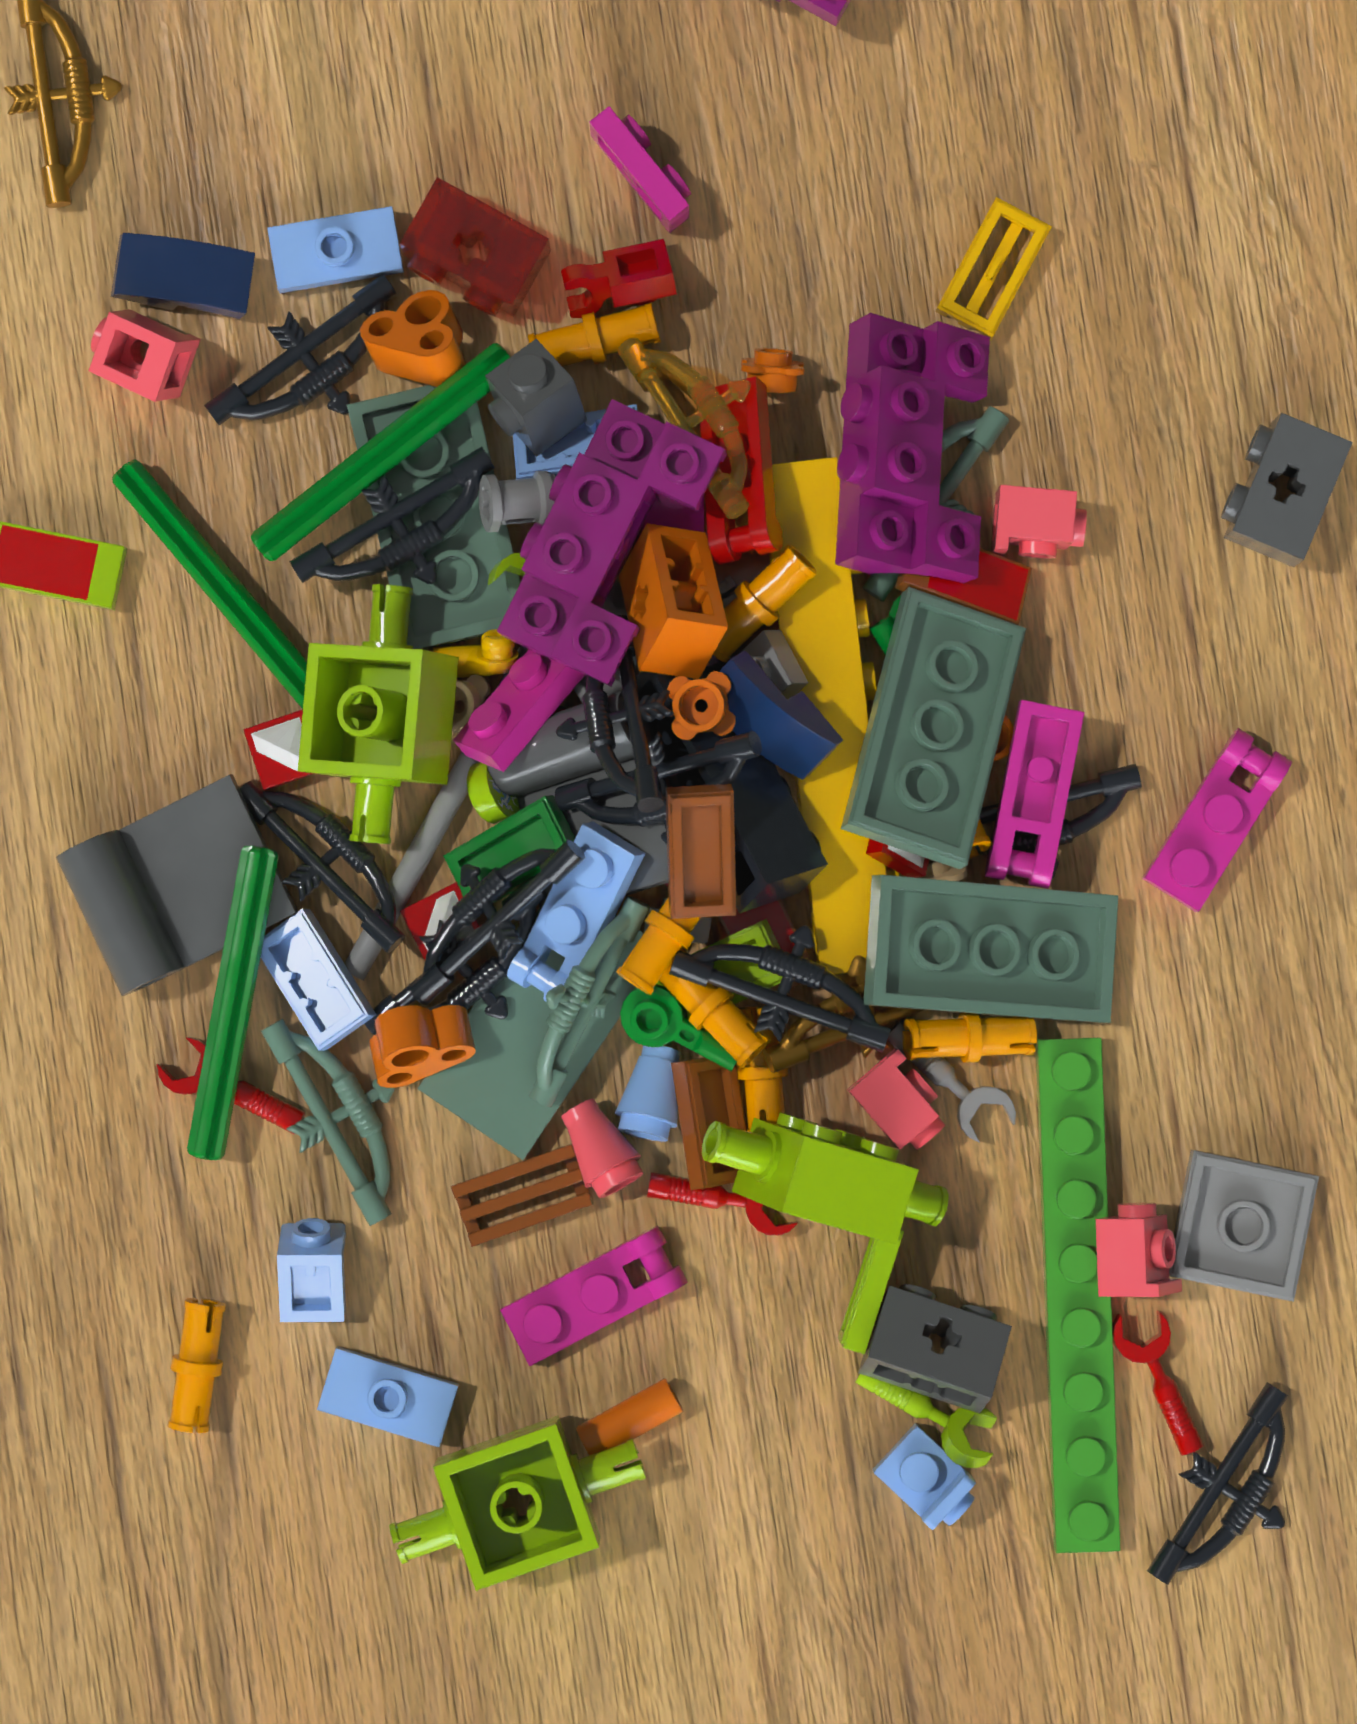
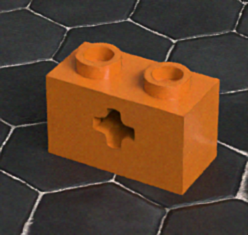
[619,523,728,679]

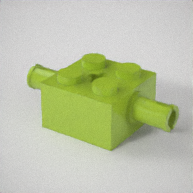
[298,584,459,844]
[702,1112,949,1245]
[389,1415,646,1591]

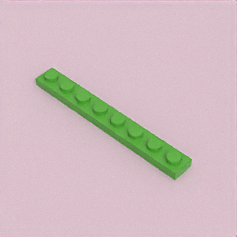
[1035,1037,1120,1553]

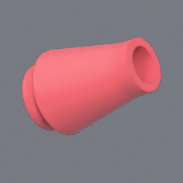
[561,1098,644,1198]

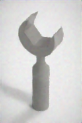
[888,1020,1016,1143]

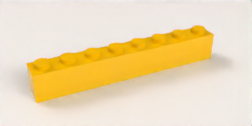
[769,457,899,974]

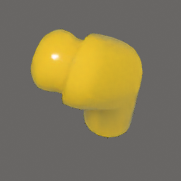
[433,629,519,678]

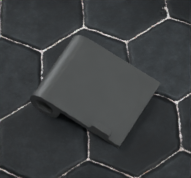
[487,690,668,911]
[56,774,298,996]

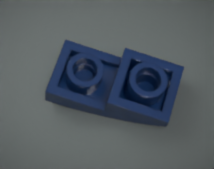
[111,233,255,319]
[702,650,843,780]

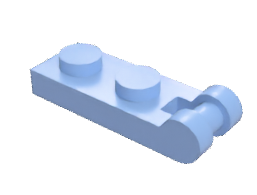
[507,821,646,1002]

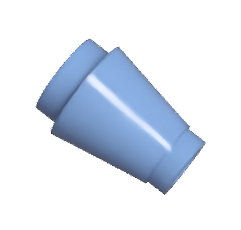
[615,1045,681,1142]

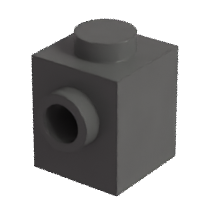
[485,339,587,457]

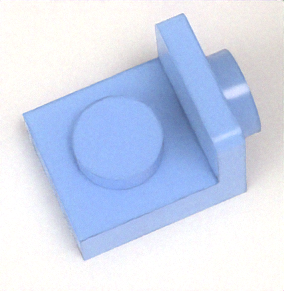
[277,1218,346,1322]
[872,1423,976,1530]

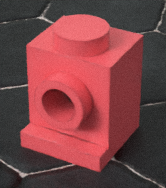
[88,309,201,402]
[990,485,1087,559]
[847,1048,945,1150]
[1095,1203,1182,1297]

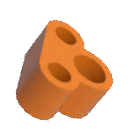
[360,290,467,387]
[369,1005,476,1088]

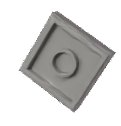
[1169,1150,1319,1302]

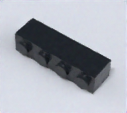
[636,655,828,913]

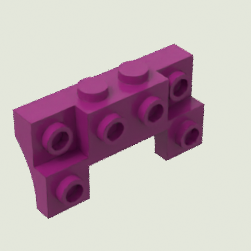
[835,313,990,583]
[497,399,727,687]

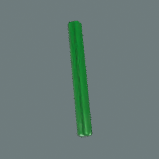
[251,343,511,561]
[112,459,307,709]
[187,845,279,1161]

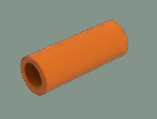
[576,1378,684,1456]

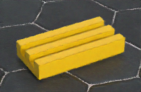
[935,197,1052,341]

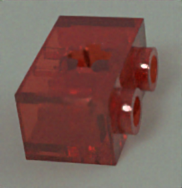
[400,177,551,317]

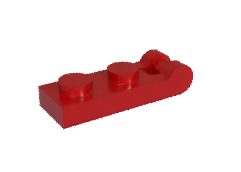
[698,376,783,565]

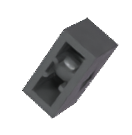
[1221,413,1353,567]
[858,1284,1012,1414]

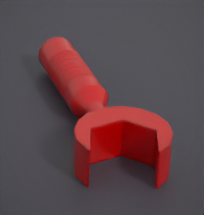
[157,1037,306,1135]
[647,1172,798,1236]
[1112,1311,1204,1456]

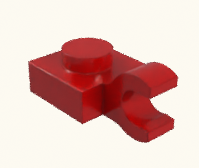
[561,239,677,318]

